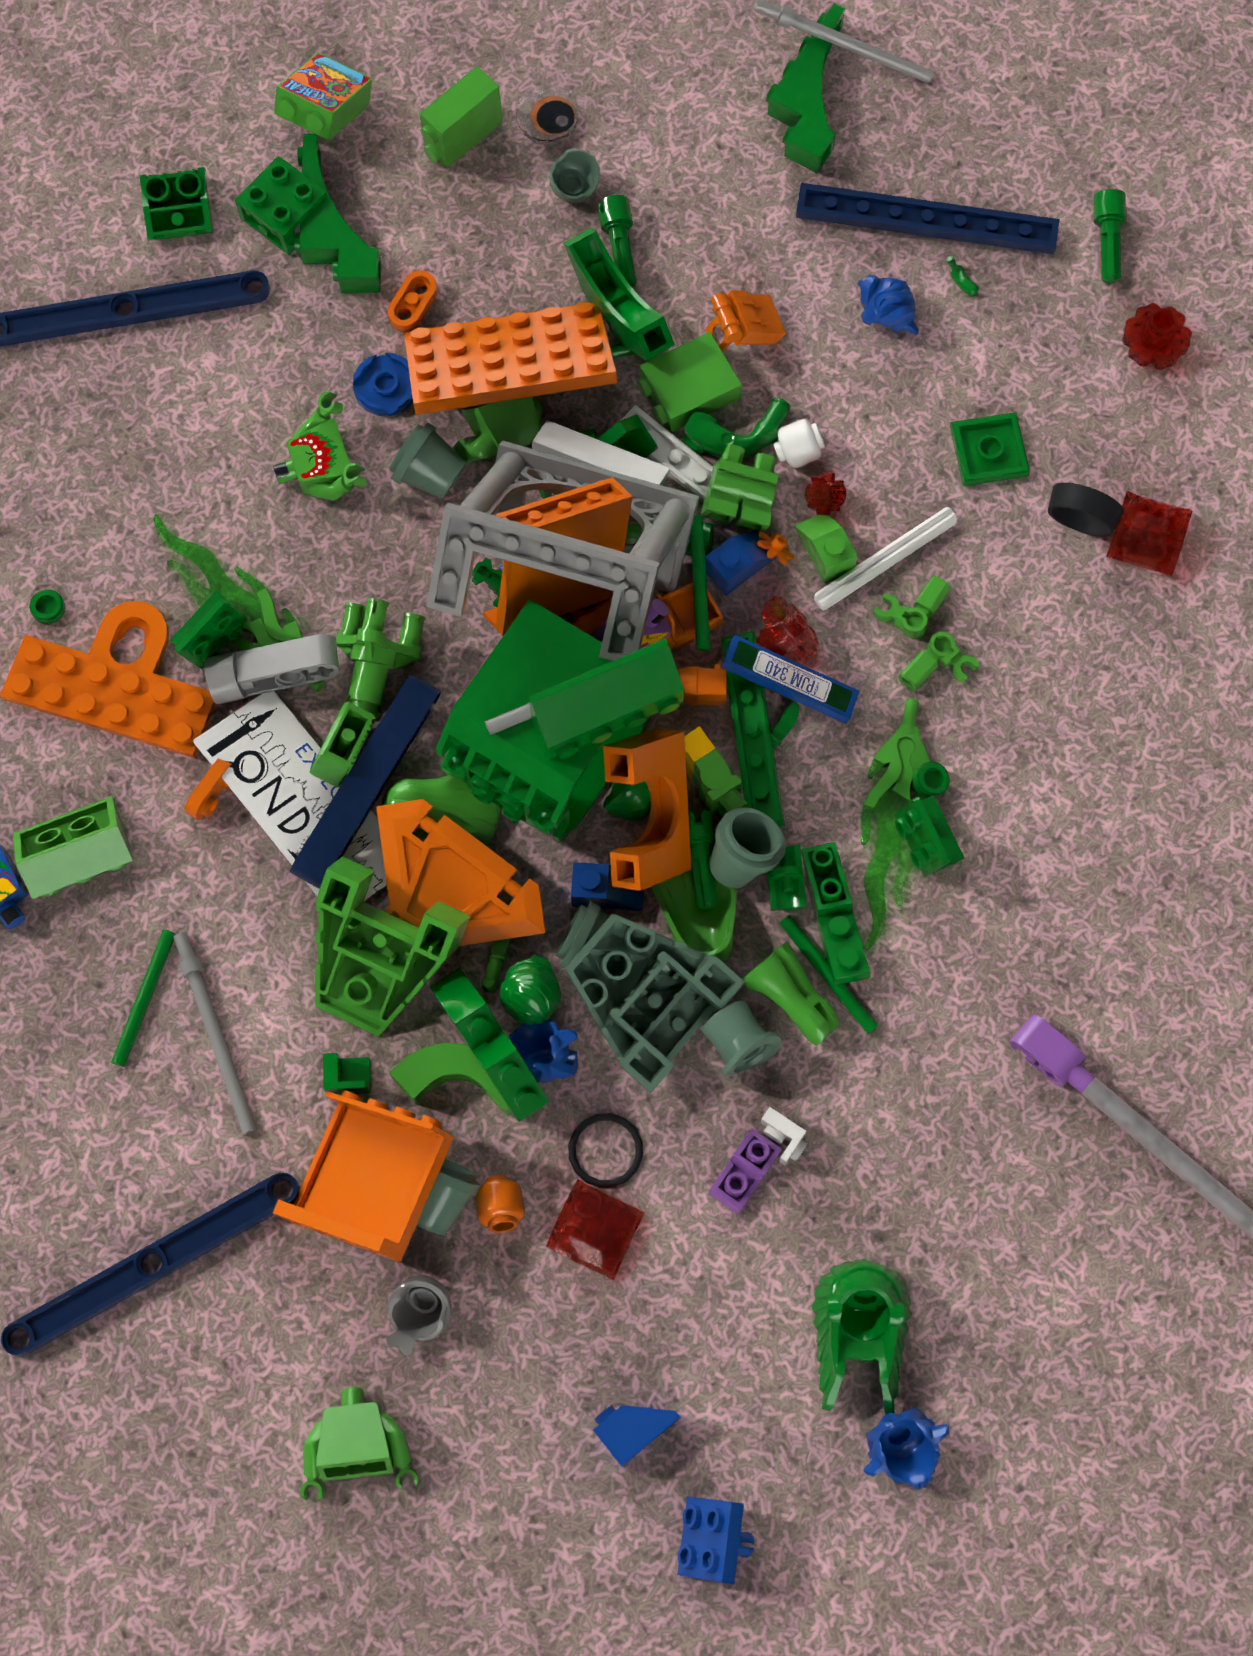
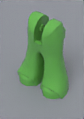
[742,941,840,1045]

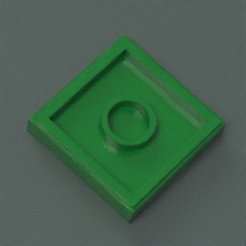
[950,412,1030,486]

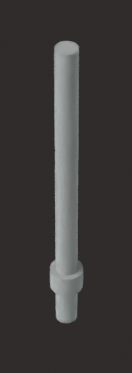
[753,0,933,84]
[173,932,257,1135]

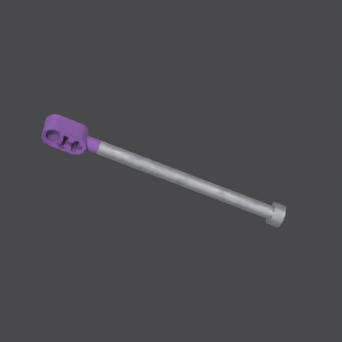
[1009,1014,1253,1239]

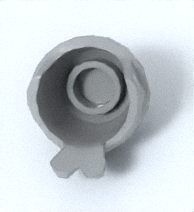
[386,1275,452,1356]

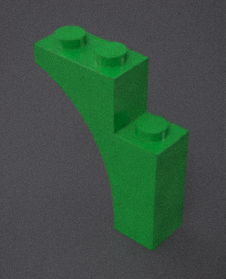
[563,228,675,361]
[430,967,549,1122]

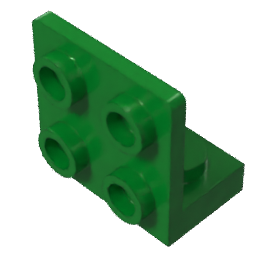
[235,156,326,255]
[170,590,248,669]
[894,795,965,877]

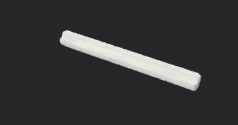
[814,507,957,610]

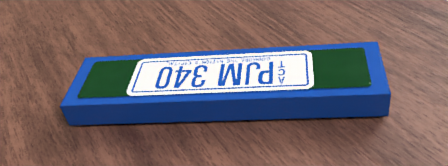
[721,634,860,724]

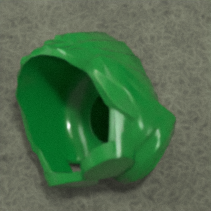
[603,781,651,821]
[500,954,561,1025]

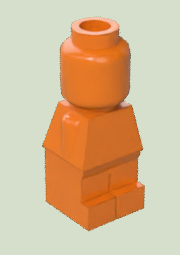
[677,664,726,706]

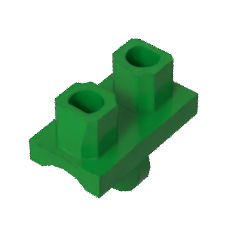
[767,844,807,911]

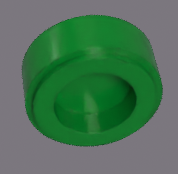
[29,589,66,625]
[913,762,950,798]

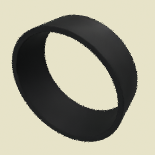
[1048,482,1124,537]

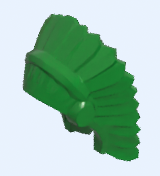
[811,1259,912,1415]

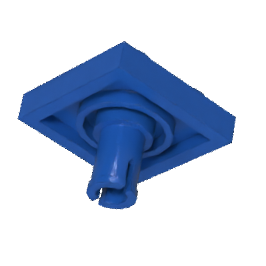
[677,1496,755,1584]

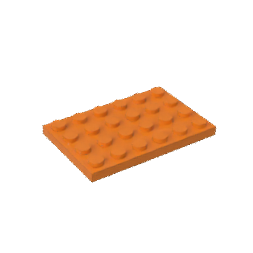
[404,302,617,415]

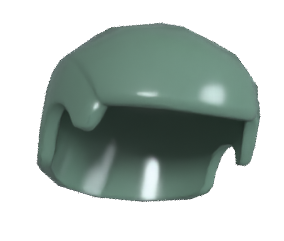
[549,149,600,203]

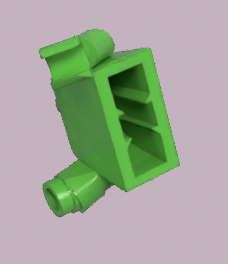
[453,396,543,465]

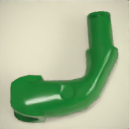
[683,398,791,459]

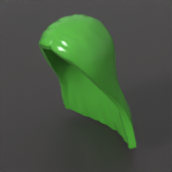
[381,775,500,847]
[651,868,736,963]

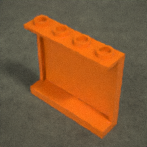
[483,477,633,636]
[273,1090,454,1263]

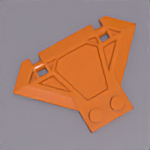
[376,799,546,946]

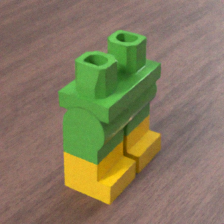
[684,726,747,819]

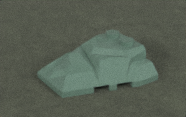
[565,914,745,1093]

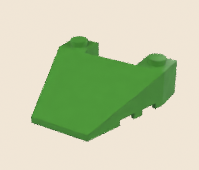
[315,857,471,1037]

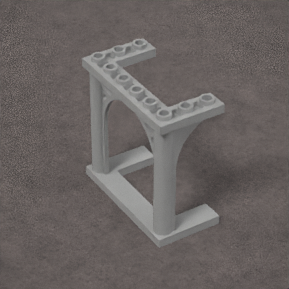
[426,440,699,661]

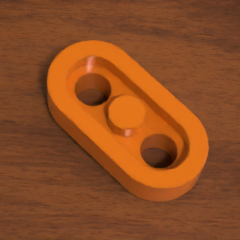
[388,270,438,332]
[185,758,231,820]

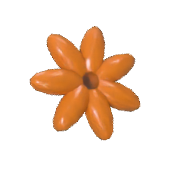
[757,531,795,565]

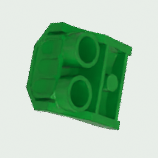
[139,167,213,240]

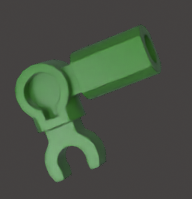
[874,576,951,639]
[898,632,980,691]

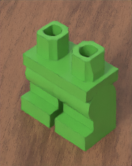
[700,444,779,532]

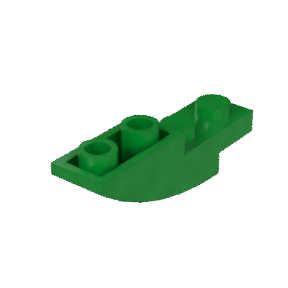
[801,842,870,986]

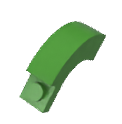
[389,1043,512,1116]

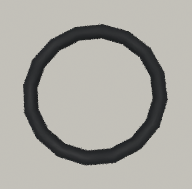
[568,1113,643,1188]

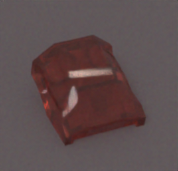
[1106,491,1193,576]
[546,1179,645,1281]

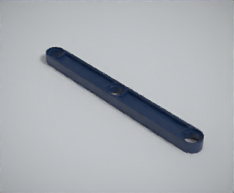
[0,270,270,347]
[1,1172,300,1356]

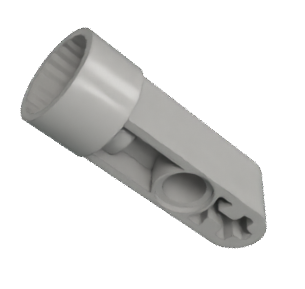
[204,634,339,705]

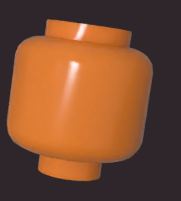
[475,1175,525,1233]

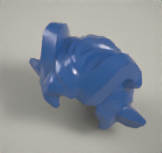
[858,275,919,335]
[509,1019,578,1084]
[864,1407,949,1489]

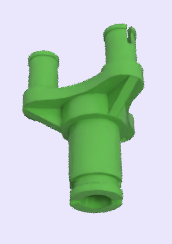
[336,598,425,718]

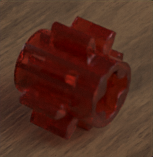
[805,472,847,515]

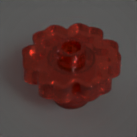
[1122,303,1192,370]
[756,596,819,661]

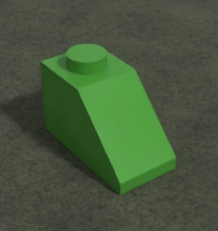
[794,512,857,583]

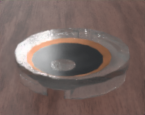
[516,85,579,146]

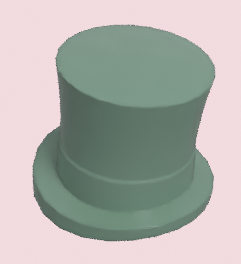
[702,1000,782,1078]

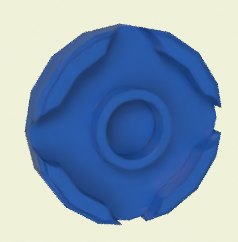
[353,353,413,416]

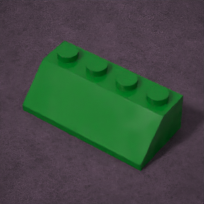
[528,638,684,759]

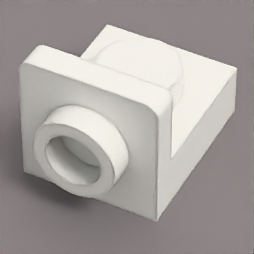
[761,1107,808,1165]

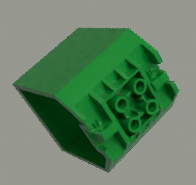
[435,599,651,843]

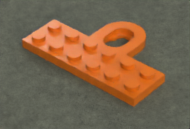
[0,601,216,758]

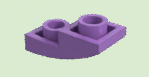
[708,1128,782,1214]

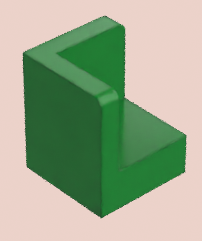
[598,414,658,458]
[323,1053,371,1095]

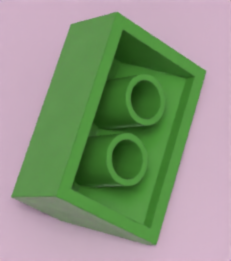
[13,796,133,899]

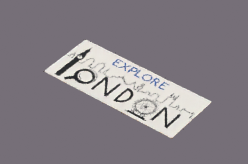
[193,691,387,901]

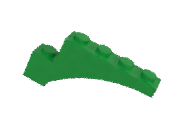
[766,3,845,174]
[294,134,381,293]

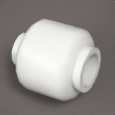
[773,419,826,469]

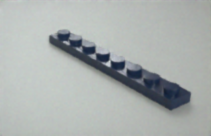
[796,183,1060,254]

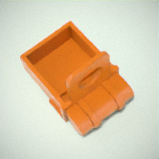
[705,290,786,352]
[653,582,724,651]

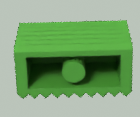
[309,702,376,787]

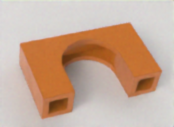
[603,729,692,891]

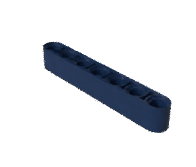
[290,674,441,889]

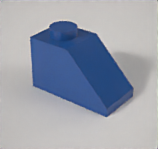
[705,531,776,596]
[571,862,644,911]
[593,1405,680,1467]

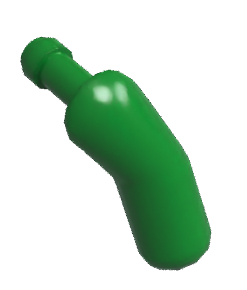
[947,256,979,296]

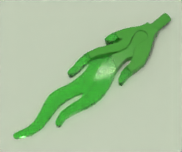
[153,514,326,692]
[860,699,930,950]

